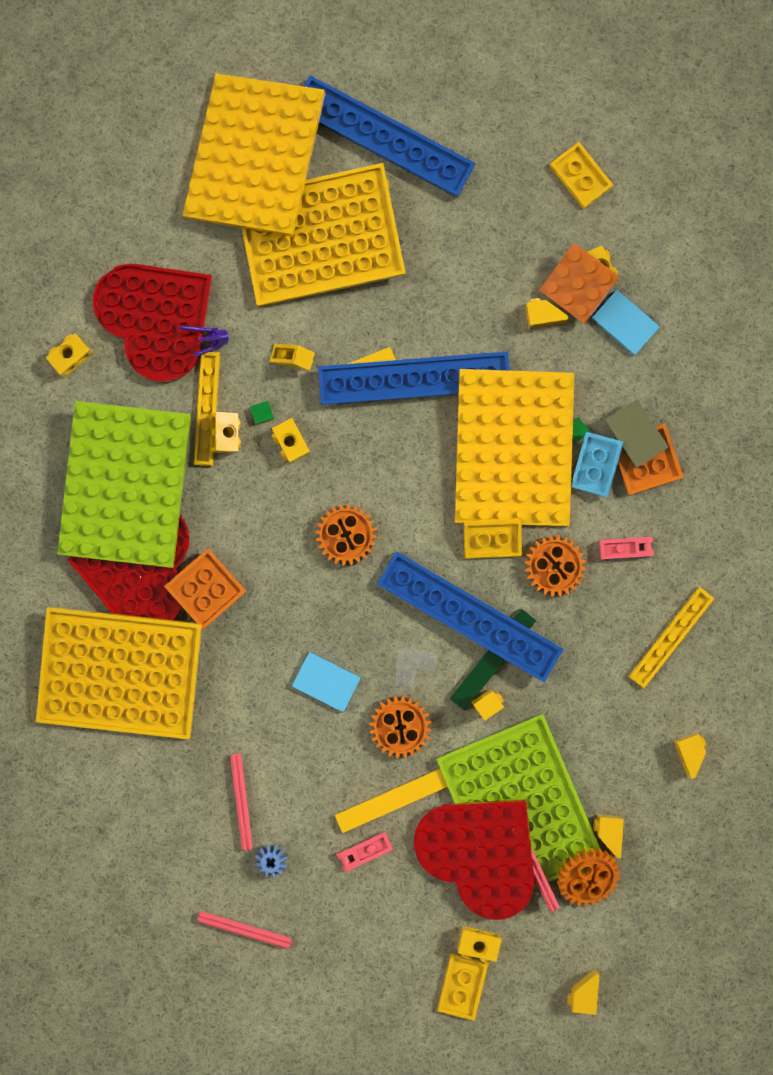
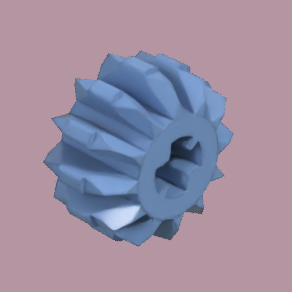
[255,844,288,878]

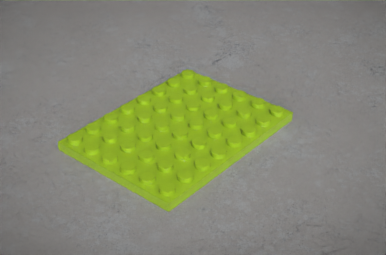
[57,401,191,568]
[436,713,600,888]

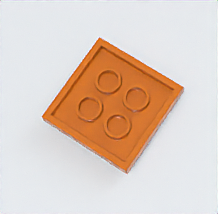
[540,243,620,324]
[617,423,684,496]
[164,548,246,630]

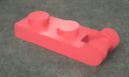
[599,537,654,560]
[336,831,393,872]

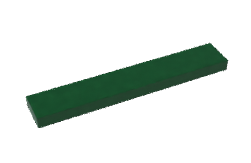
[450,609,537,711]

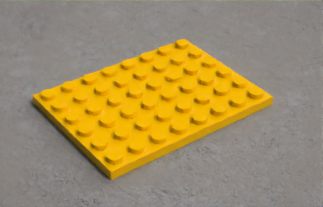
[182,73,325,236]
[242,163,406,307]
[454,369,574,526]
[36,607,202,739]

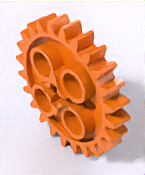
[315,504,377,566]
[524,535,587,597]
[369,695,432,759]
[557,847,620,907]

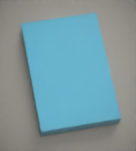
[591,290,660,356]
[571,432,624,497]
[292,652,361,712]

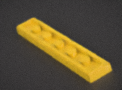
[194,352,220,466]
[628,587,715,689]
[335,768,448,833]

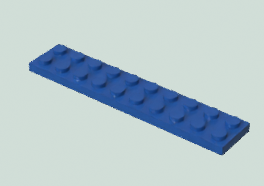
[304,75,476,198]
[318,351,510,405]
[377,551,564,682]

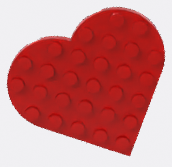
[93,263,212,383]
[67,514,190,620]
[414,799,535,920]

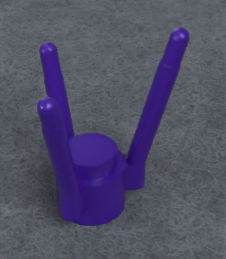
[180,326,229,357]

